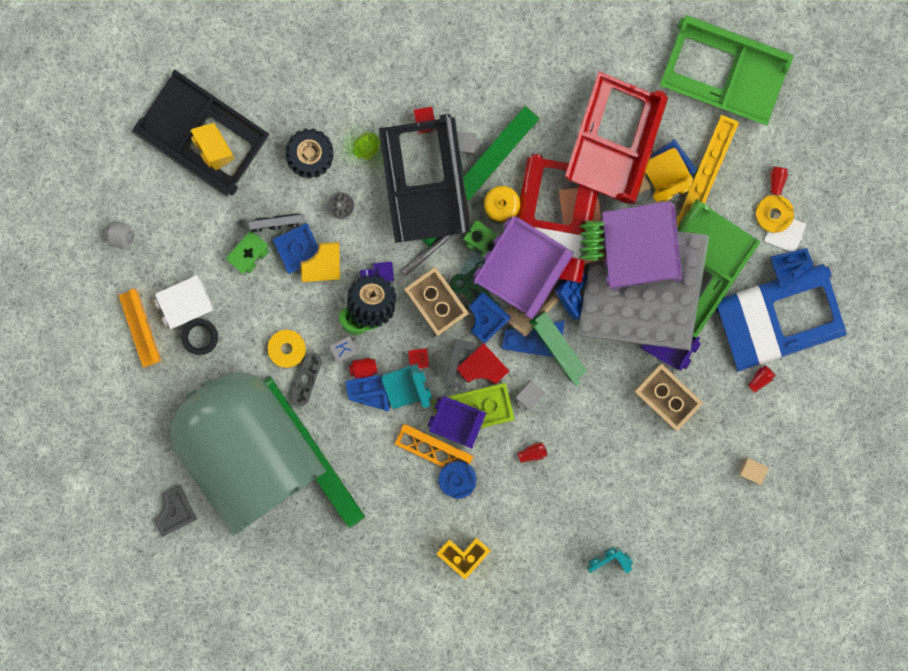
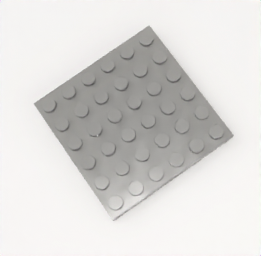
[577,231,709,350]

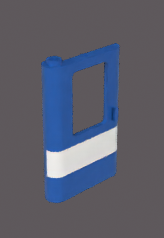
[716,264,846,372]

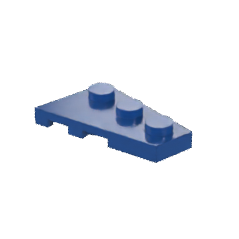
[502,321,565,357]

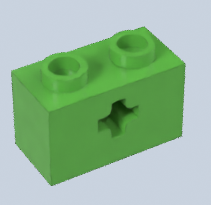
[226,231,270,275]

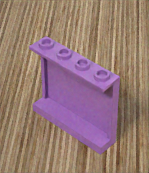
[601,201,682,291]
[473,216,575,319]

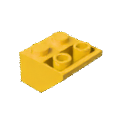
[191,123,236,170]

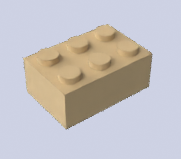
[404,267,469,336]
[633,364,703,431]

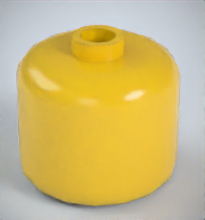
[484,186,520,223]

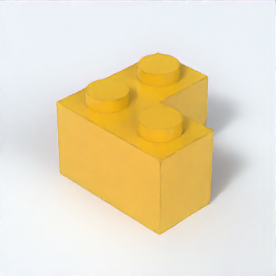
[436,537,491,580]

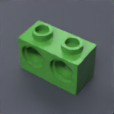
[464,220,498,258]

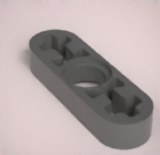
[292,353,322,406]

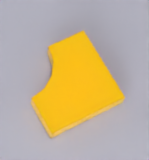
[301,242,340,282]

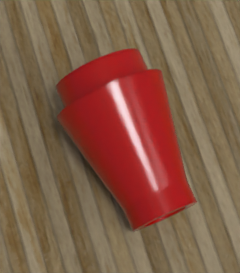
[770,166,789,195]
[748,365,776,393]
[518,442,548,463]

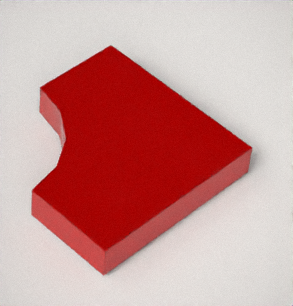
[457,343,510,384]

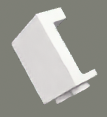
[154,275,215,329]

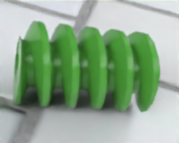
[579,221,605,260]

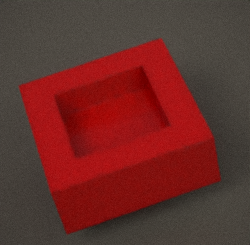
[408,348,429,369]

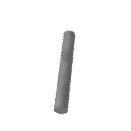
[401,236,450,276]

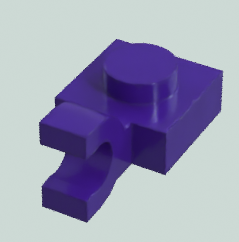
[360,262,394,282]

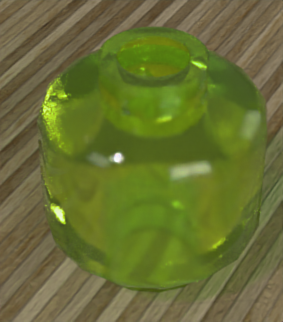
[352,131,381,160]

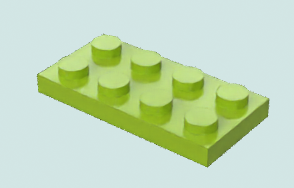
[431,383,515,438]

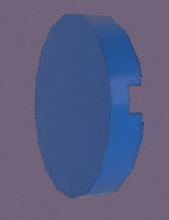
[438,460,477,499]

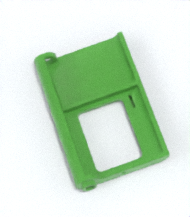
[660,15,794,126]
[677,199,761,338]

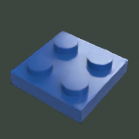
[272,223,318,274]

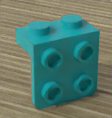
[381,364,432,409]
[586,546,634,574]

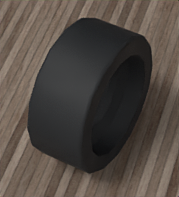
[181,319,218,355]

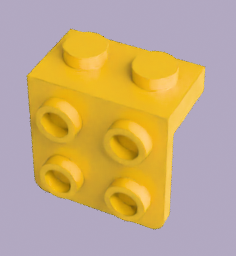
[646,148,693,203]

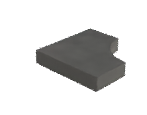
[154,485,197,537]

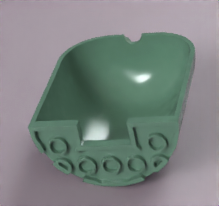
[169,372,326,536]

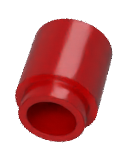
[349,357,378,379]

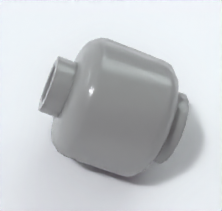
[105,222,135,249]

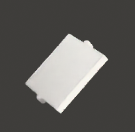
[764,212,806,252]

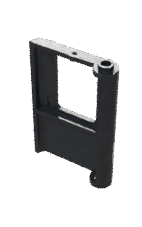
[132,69,270,197]
[379,114,471,243]

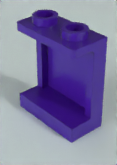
[640,336,701,371]
[427,396,486,449]

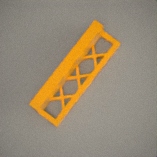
[119,288,162,368]
[395,424,474,467]

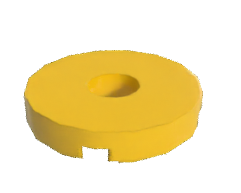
[755,195,794,233]
[267,330,306,368]

